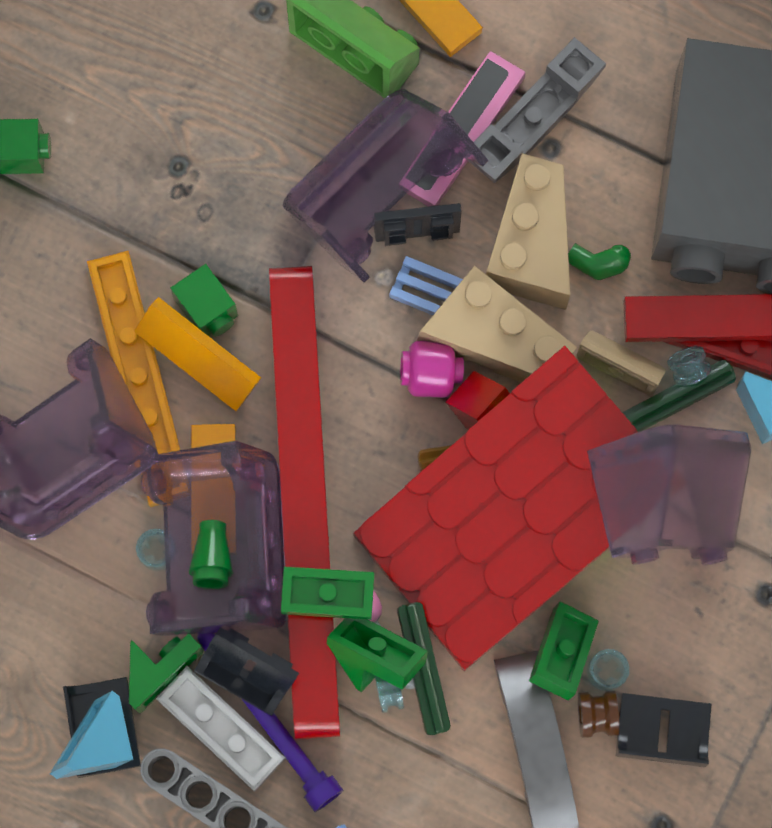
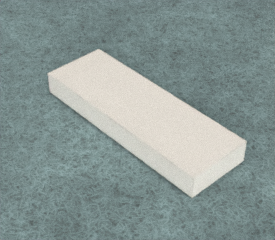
[156,666,286,792]

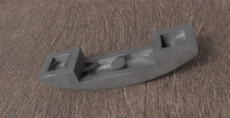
[463,37,606,183]
[494,651,579,828]

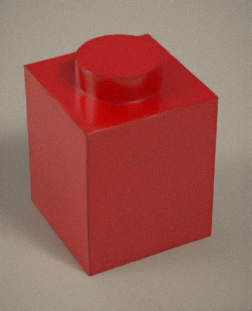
[445,371,510,430]

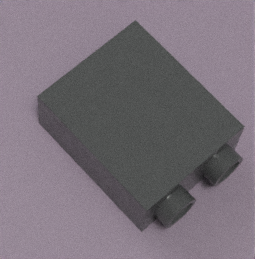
[651,38,772,294]

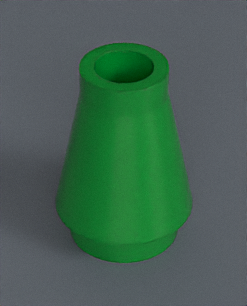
[188,520,233,589]

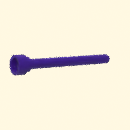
[197,628,344,812]

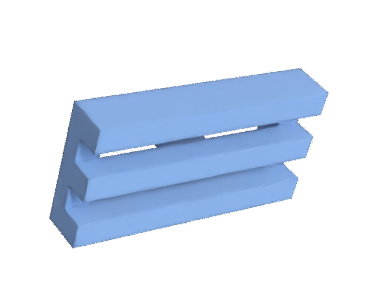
[389,256,463,315]

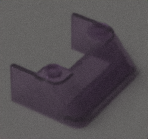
[283,89,489,283]

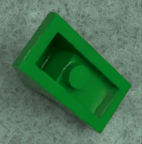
[327,618,428,692]
[129,633,205,714]

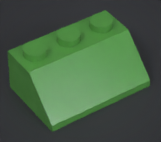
[286,0,420,101]

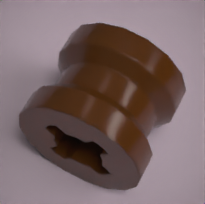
[578,691,619,738]

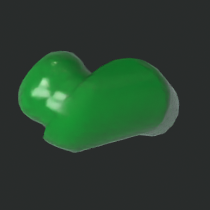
[568,243,631,280]

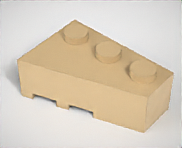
[486,153,570,310]
[417,265,577,383]

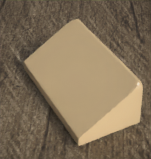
[576,330,666,396]

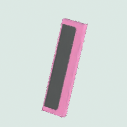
[399,51,525,207]

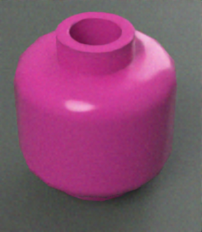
[400,341,464,398]

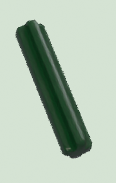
[622,360,736,433]
[397,602,451,735]

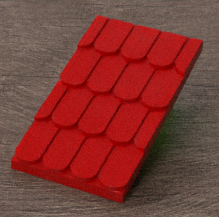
[353,345,683,672]

